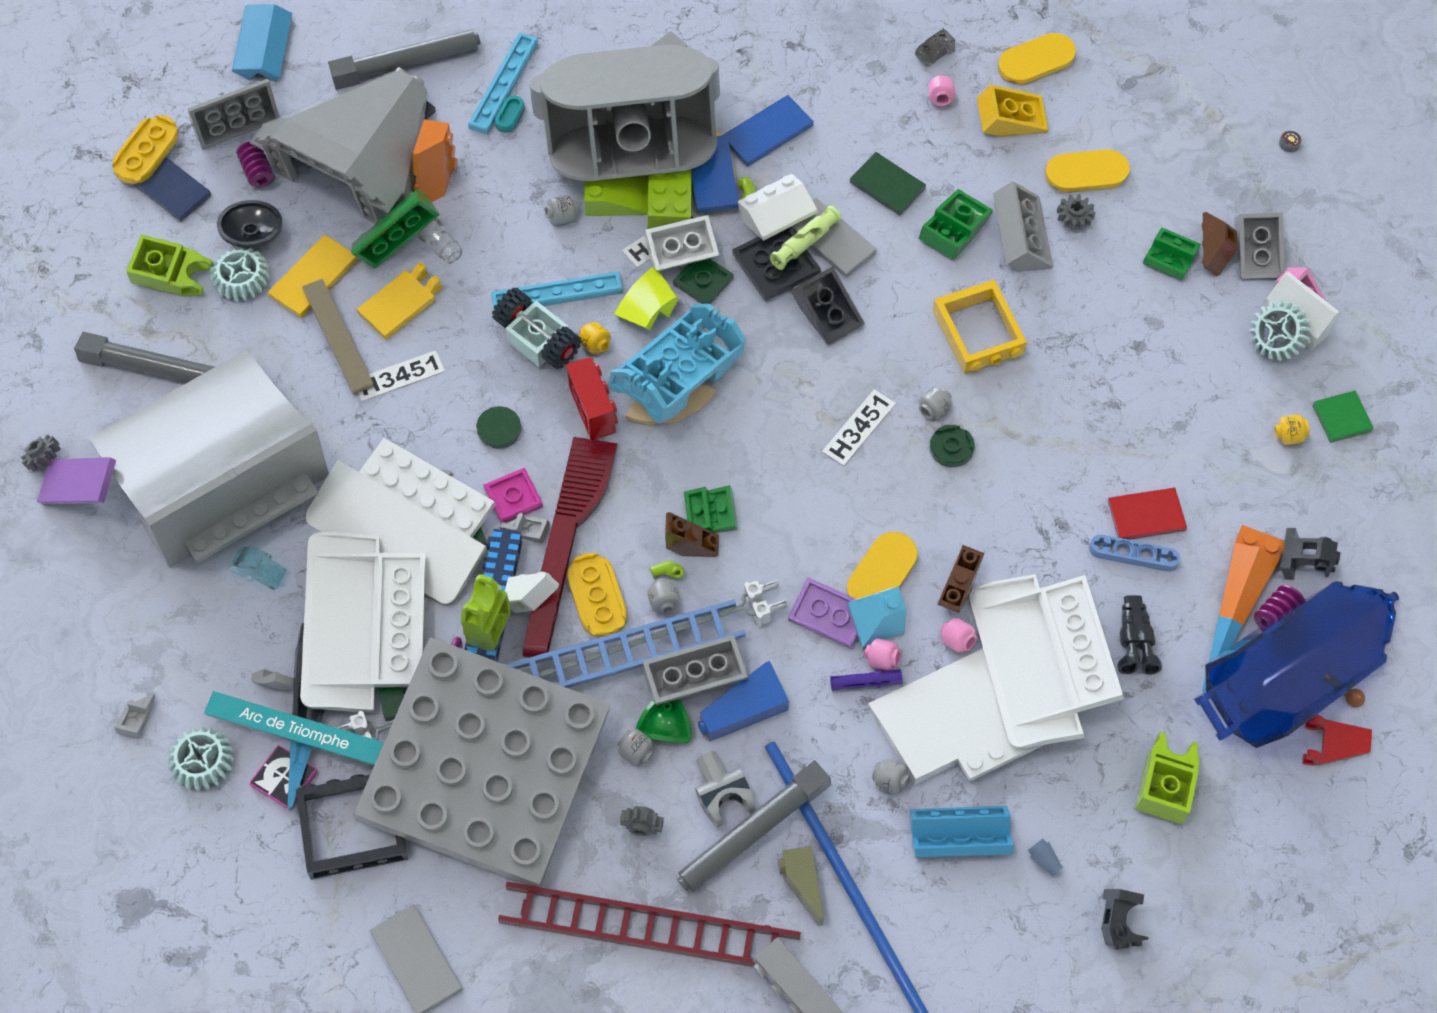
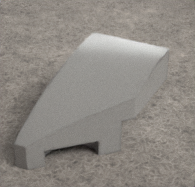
[499,513,550,543]
[251,669,294,691]

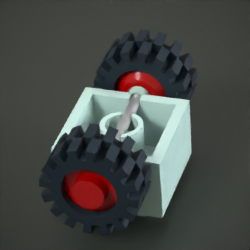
[492,287,582,369]

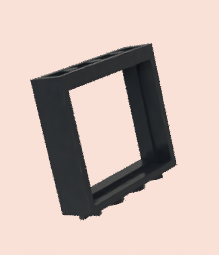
[296,774,408,880]

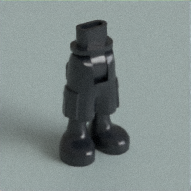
[1117,595,1162,675]

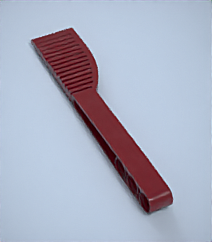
[522,437,618,658]

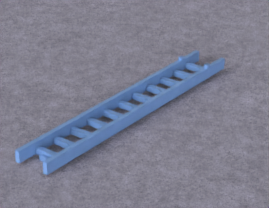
[506,599,746,688]

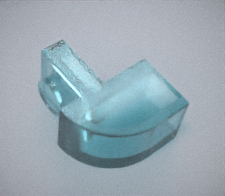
[228,546,287,590]

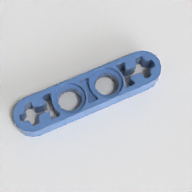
[1089,535,1180,572]

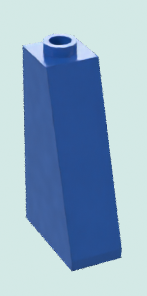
[698,661,789,742]

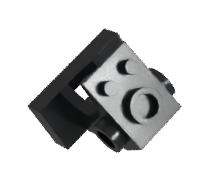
[1281,528,1341,580]
[1101,889,1149,950]

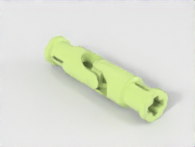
[770,206,841,270]

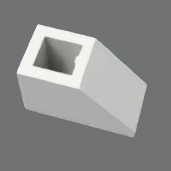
[505,572,559,613]

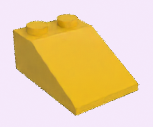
[977,84,1049,136]

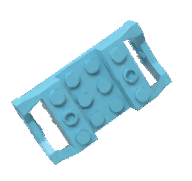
[608,304,746,424]

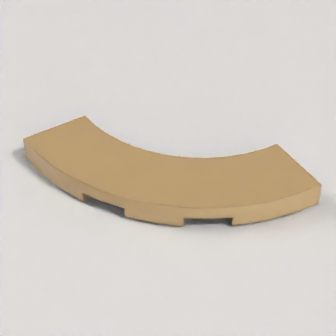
[625,384,715,425]

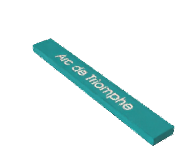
[204,691,384,766]

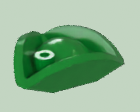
[636,699,692,743]

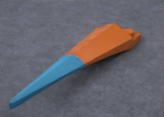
[1202,525,1285,693]

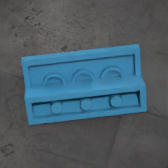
[232,4,292,82]
[910,806,1014,858]

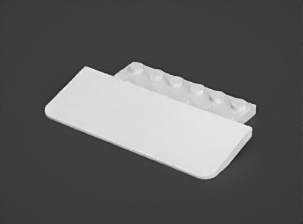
[306,438,496,605]
[300,532,425,713]
[969,574,1124,749]

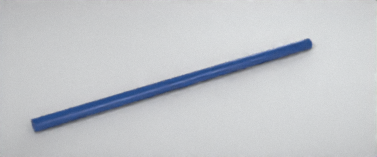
[765,741,929,1013]

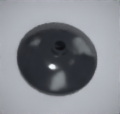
[217,200,283,248]

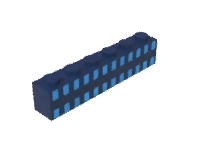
[464,529,523,662]

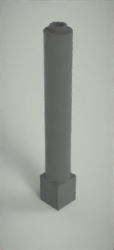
[328,29,481,90]
[74,331,215,383]
[677,760,831,892]

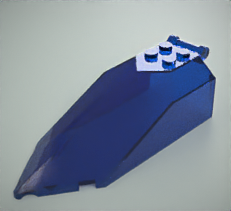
[1194,581,1399,748]

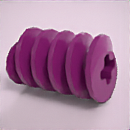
[236,141,275,187]
[1254,585,1305,635]

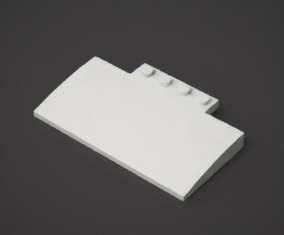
[868,649,1044,786]

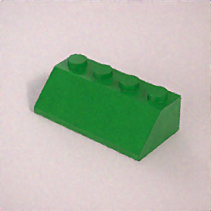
[351,189,440,268]

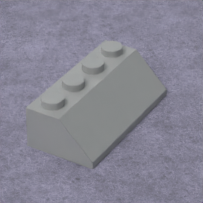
[993,181,1053,271]
[643,635,748,705]

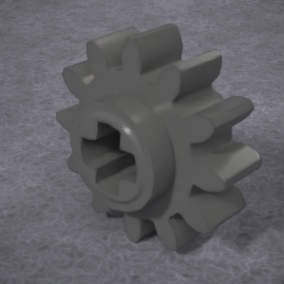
[1057,194,1096,231]
[21,434,61,472]
[620,806,664,836]

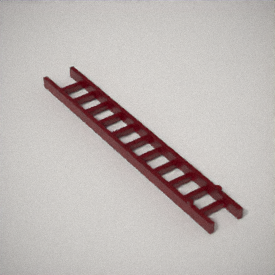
[498,882,801,967]

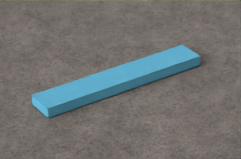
[468,32,538,135]
[491,271,623,310]

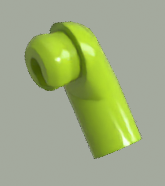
[738,177,756,200]
[650,560,684,579]

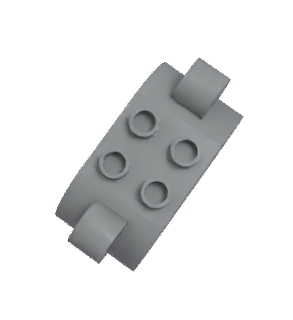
[529,45,720,181]

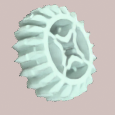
[210,247,270,302]
[1249,300,1311,361]
[167,726,234,791]

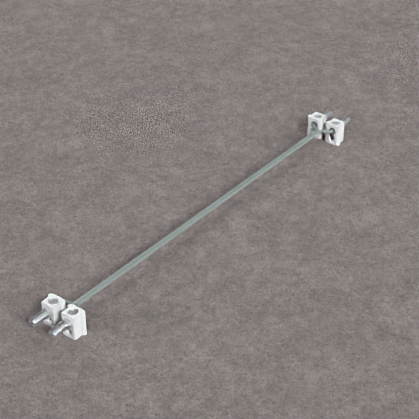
[335,580,787,757]

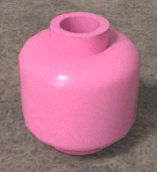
[928,75,956,107]
[941,618,977,653]
[865,638,902,671]

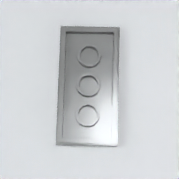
[791,198,877,277]
[370,905,462,1013]

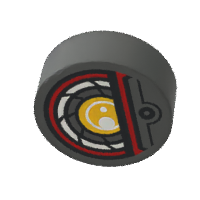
[1279,131,1302,152]

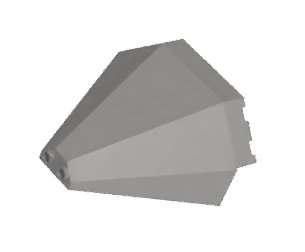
[250,67,428,223]

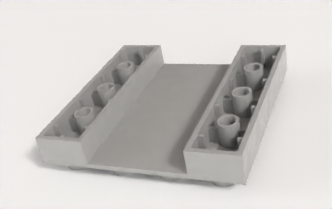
[354,637,610,887]

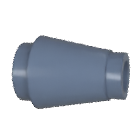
[1028,838,1063,876]

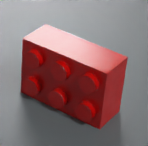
[566,356,618,440]

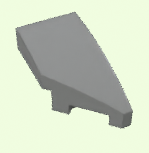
[115,692,155,739]

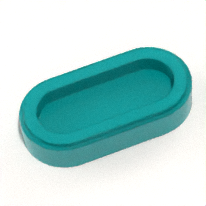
[495,96,525,133]

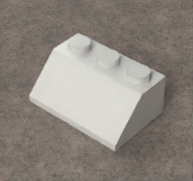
[737,174,818,240]
[644,215,719,271]
[1263,271,1339,350]

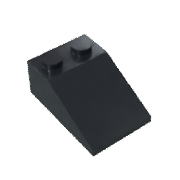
[790,266,865,345]

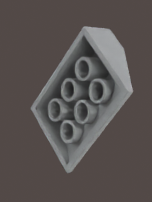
[188,79,280,150]

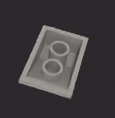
[1235,212,1285,279]

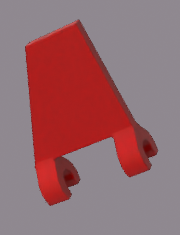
[1302,714,1372,766]

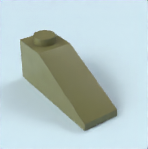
[778,846,824,926]

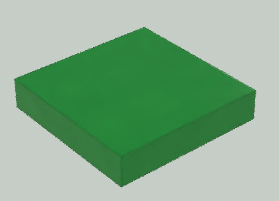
[1312,390,1374,443]

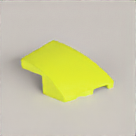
[614,266,679,330]

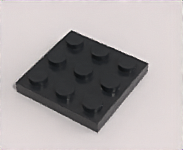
[732,227,821,301]

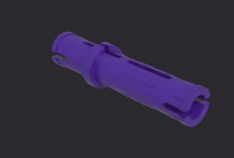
[830,669,903,691]

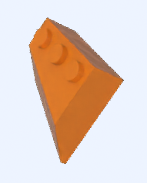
[413,119,458,202]

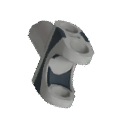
[695,751,755,827]

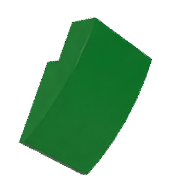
[918,189,993,260]

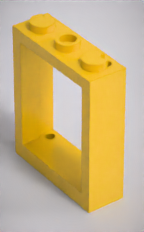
[933,279,1027,374]

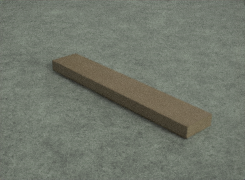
[302,279,374,395]

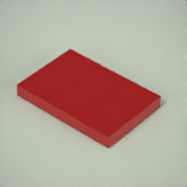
[1108,487,1187,540]

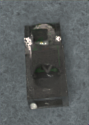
[915,28,955,67]

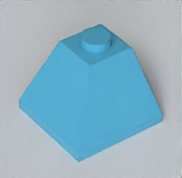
[847,586,906,647]

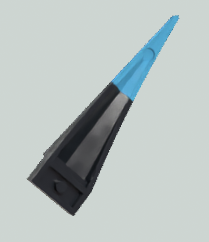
[287,623,325,810]

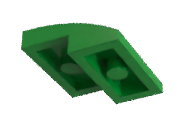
[1143,227,1201,280]
[684,485,737,533]

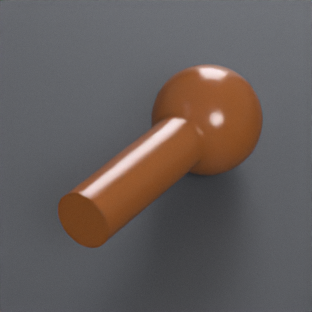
[1322,674,1365,707]

